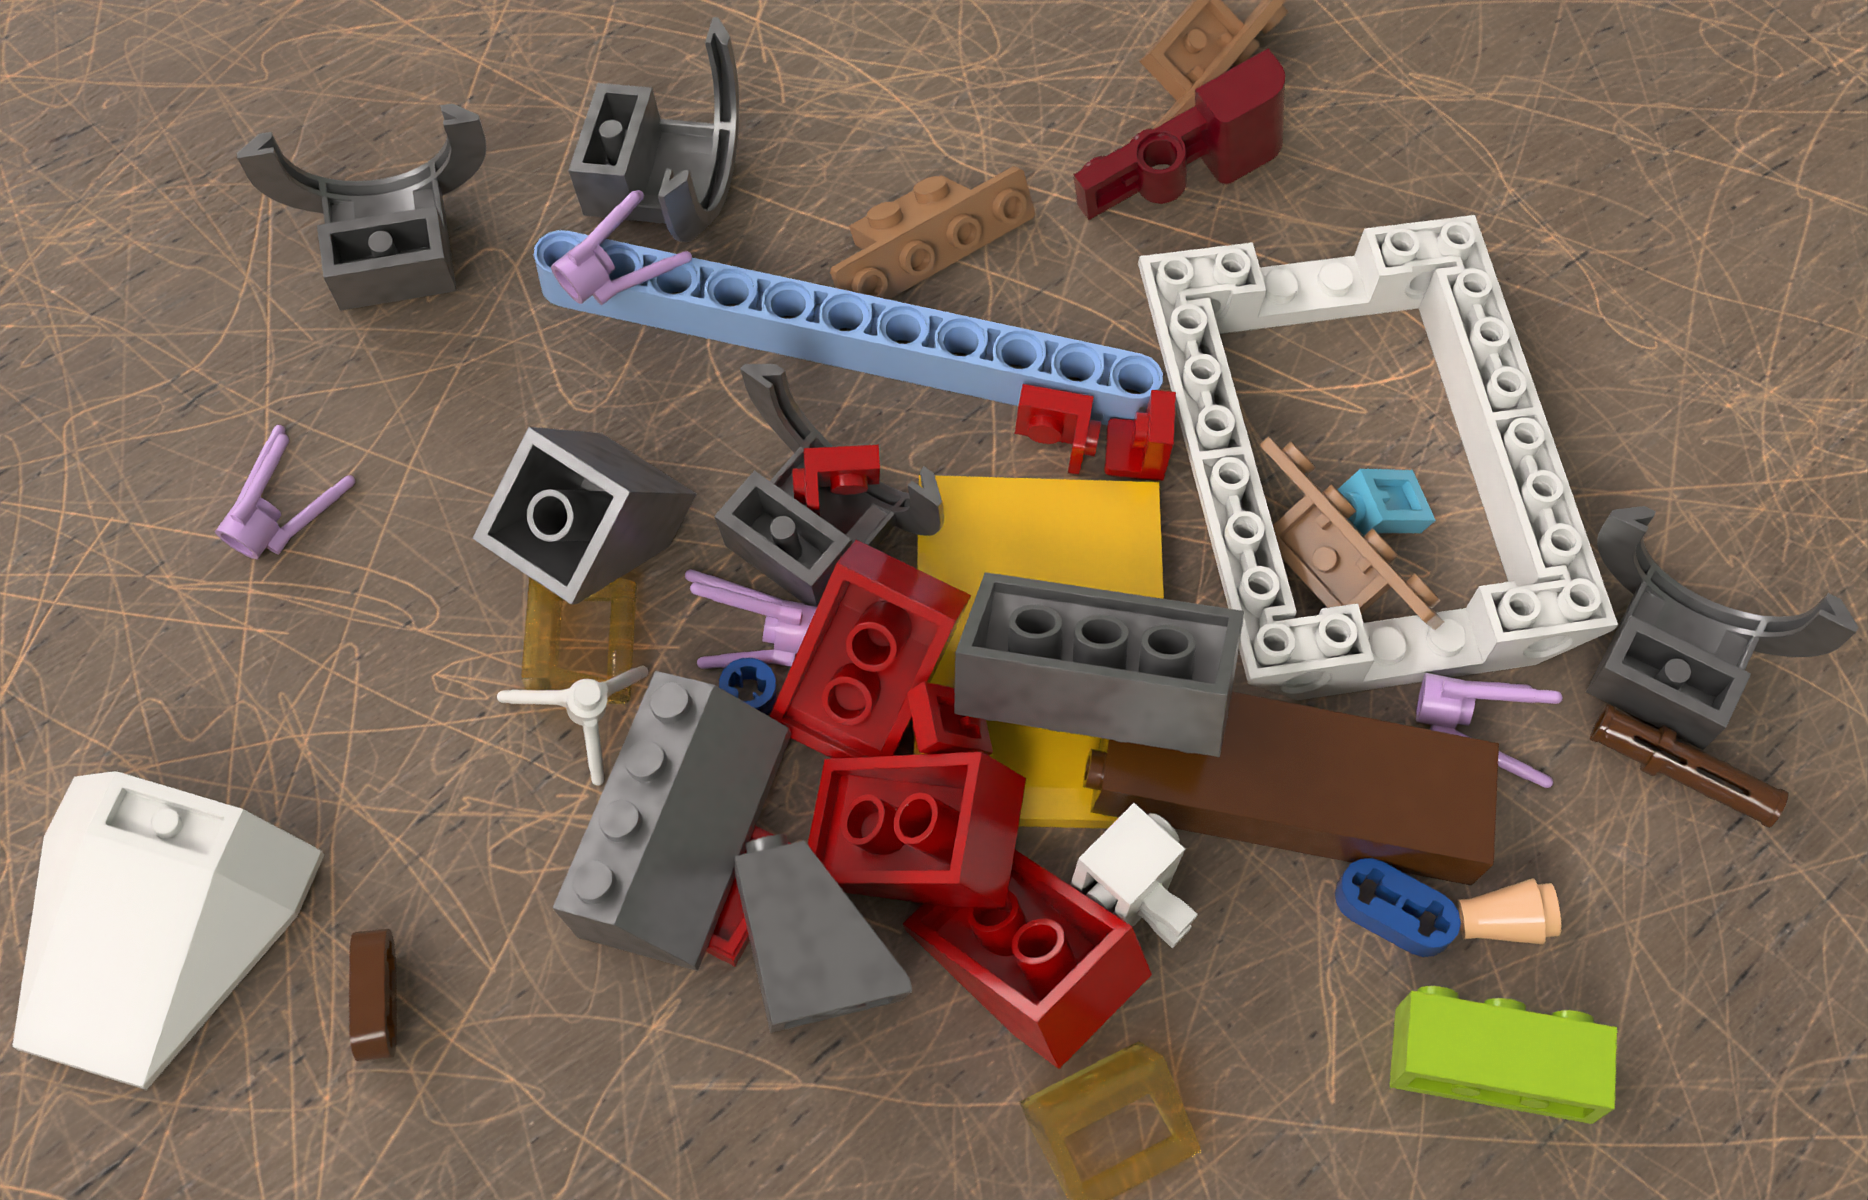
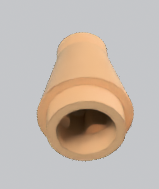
[1457,878,1561,945]

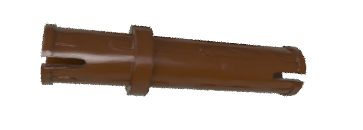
[1590,704,1789,828]

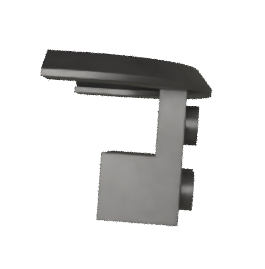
[568,17,739,242]
[237,103,487,311]
[714,364,944,607]
[1586,506,1859,750]

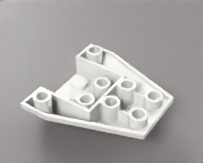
[12,771,324,1090]

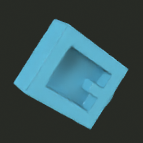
[1337,469,1436,535]

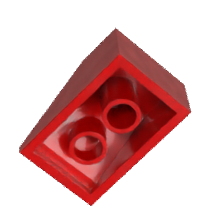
[769,539,971,759]
[807,752,1026,907]
[903,849,1152,1069]

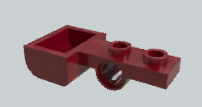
[1073,48,1285,220]

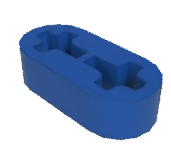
[1335,858,1461,957]

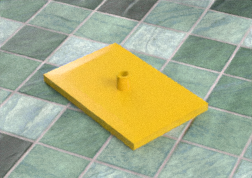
[913,475,1164,829]

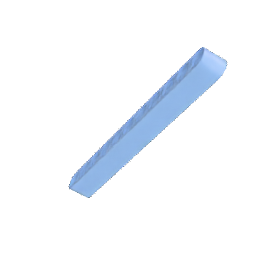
[534,230,1163,425]

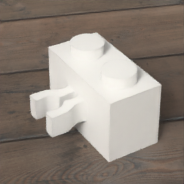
[1070,803,1198,948]

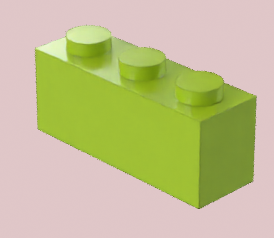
[1389,986,1617,1124]

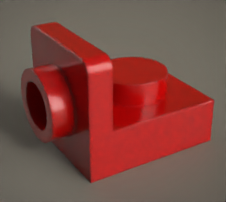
[1015,384,1101,475]
[1104,390,1176,481]
[792,444,880,516]
[907,681,993,756]

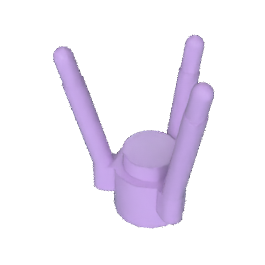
[551,190,692,305]
[215,425,355,559]
[685,569,817,669]
[1416,673,1563,788]

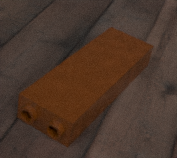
[1083,691,1499,885]

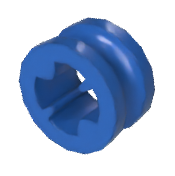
[719,658,776,715]

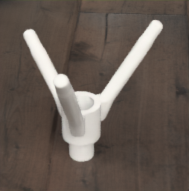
[497,666,648,785]

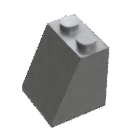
[472,427,697,605]
[735,834,912,1033]

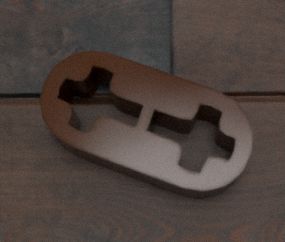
[349,929,397,1061]

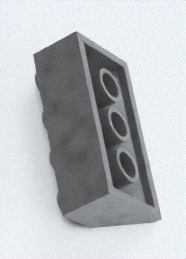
[954,572,1244,757]
[553,671,792,971]

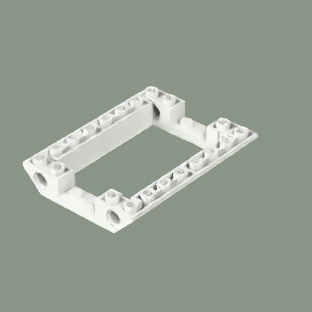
[1138,215,1618,700]

